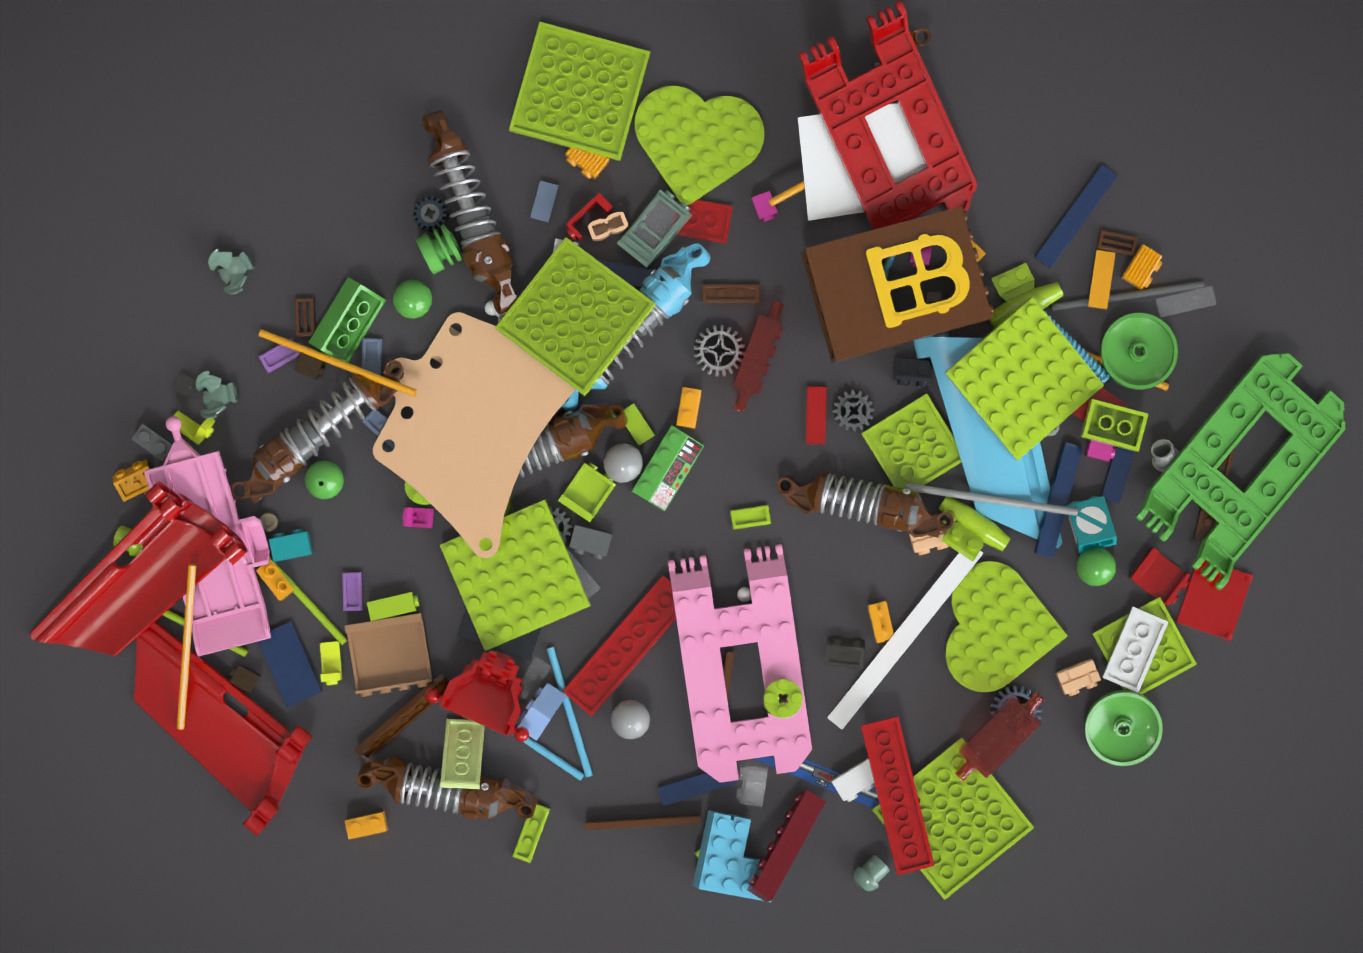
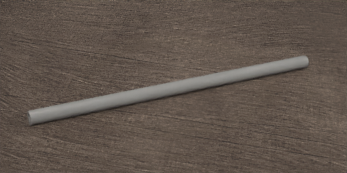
[905,483,1078,516]

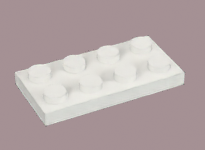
[1102,607,1168,693]

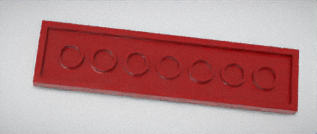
[562,575,676,717]
[860,716,935,875]

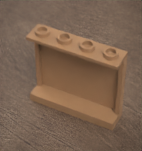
[345,613,433,697]

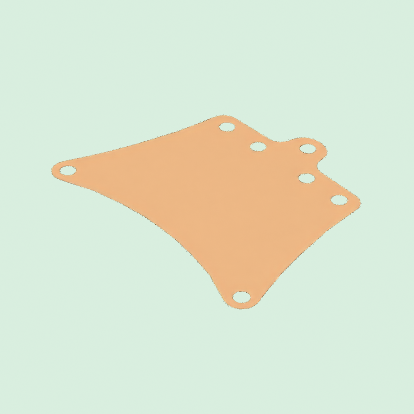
[373,312,576,558]

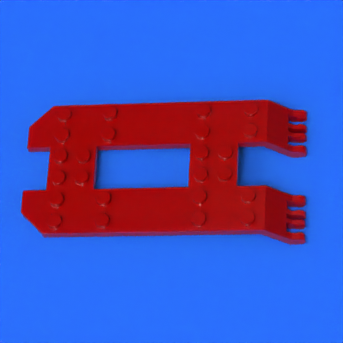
[798,0,977,230]

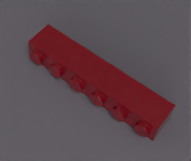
[747,790,826,903]

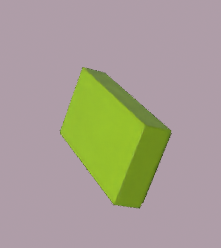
[624,404,655,446]
[730,505,771,530]

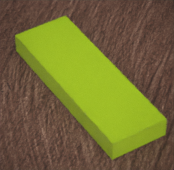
[512,804,550,863]

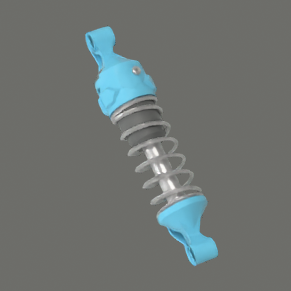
[561,243,711,411]

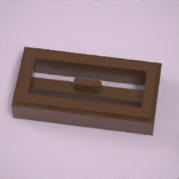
[1096,230,1138,257]
[294,298,315,337]

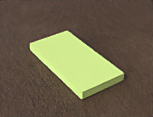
[440,719,485,789]

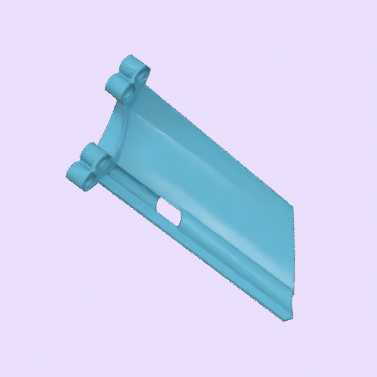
[913,332,1062,548]

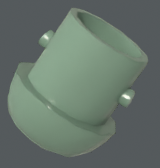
[853,855,890,891]

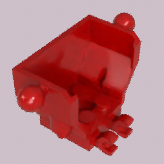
[425,651,529,742]

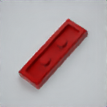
[806,386,826,445]

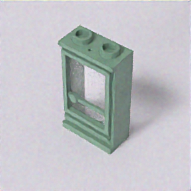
[617,190,692,269]

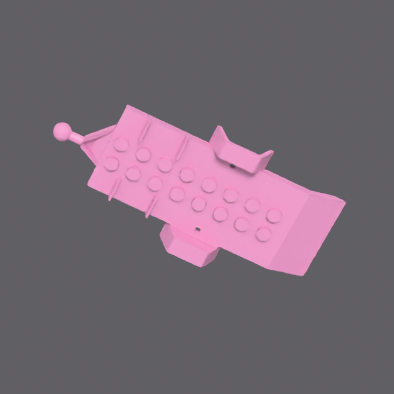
[144,416,271,656]

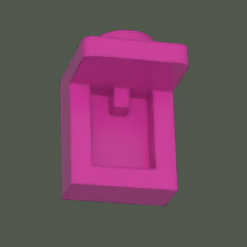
[402,507,434,528]

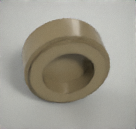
[259,513,279,532]

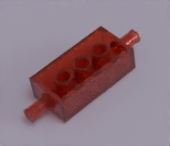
[732,300,784,413]
[955,692,1045,782]

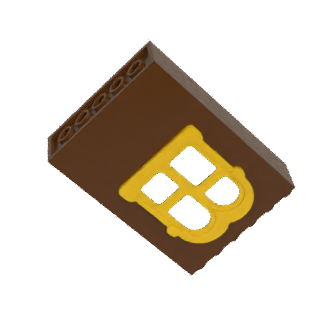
[801,206,994,363]

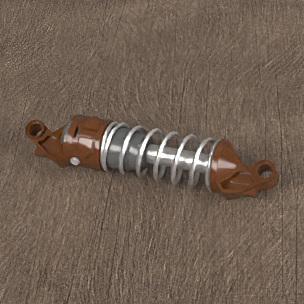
[422,110,517,314]
[230,360,404,503]

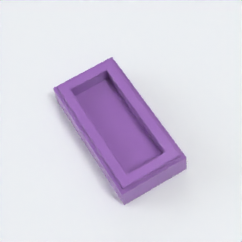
[259,338,301,374]
[342,572,363,611]

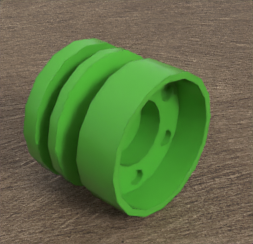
[415,224,462,275]

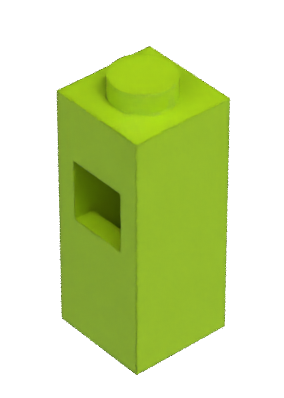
[367,592,420,621]

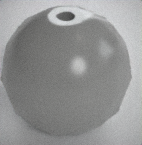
[603,443,643,483]
[610,700,650,740]

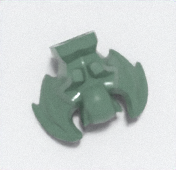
[208,249,255,295]
[196,371,239,419]

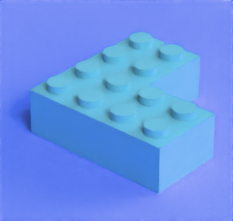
[693,810,772,902]

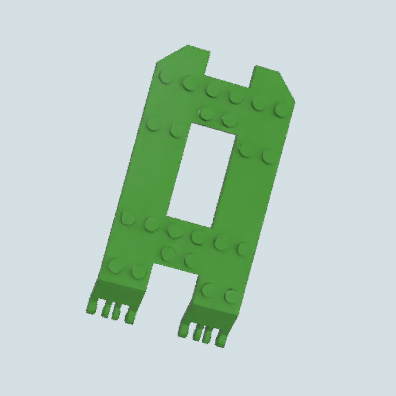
[1135,353,1345,590]

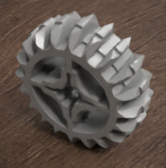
[694,325,745,377]

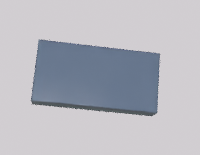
[530,181,559,223]
[362,338,383,375]

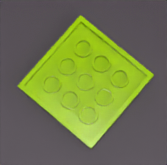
[861,394,962,489]
[1092,597,1197,694]

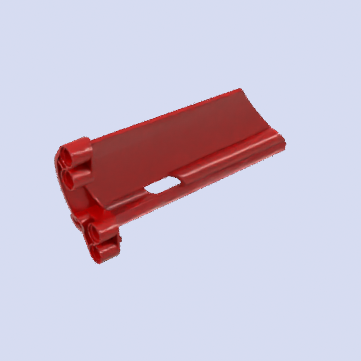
[30,481,248,656]
[134,621,313,836]

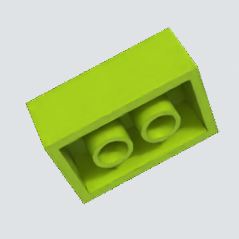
[1080,399,1148,452]

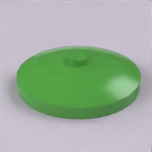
[1100,313,1178,390]
[1085,690,1163,766]

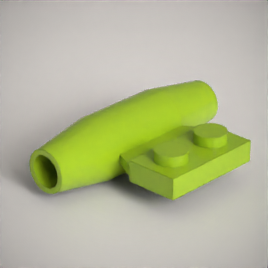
[989,263,1063,328]
[938,496,1011,562]

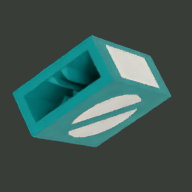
[1067,496,1117,553]

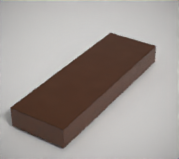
[702,284,760,304]
[723,651,734,701]

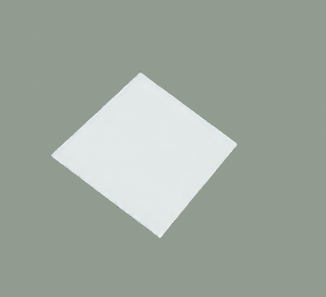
[798,103,926,221]

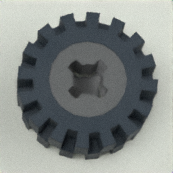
[413,196,448,232]

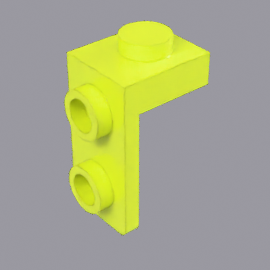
[173,411,216,445]
[320,641,343,685]

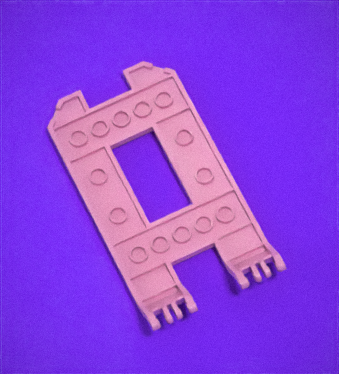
[668,544,812,782]

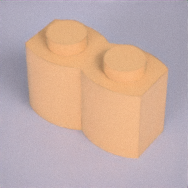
[588,212,629,241]

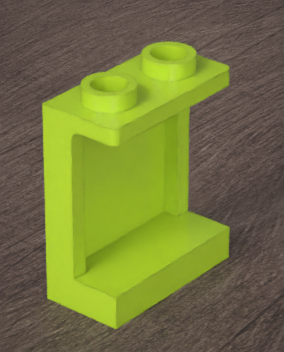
[558,462,616,522]

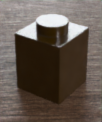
[294,353,326,380]
[229,665,261,693]

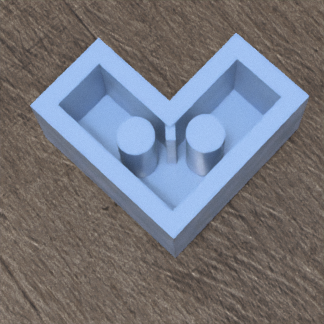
[518,683,567,741]

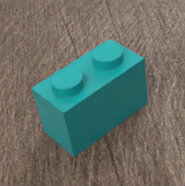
[269,529,313,562]

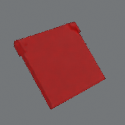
[1176,560,1253,641]

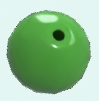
[393,279,432,319]
[304,460,344,499]
[1077,547,1116,586]

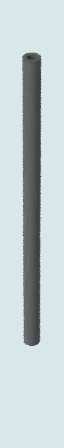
[1051,280,1204,311]

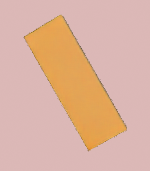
[1088,250,1116,310]

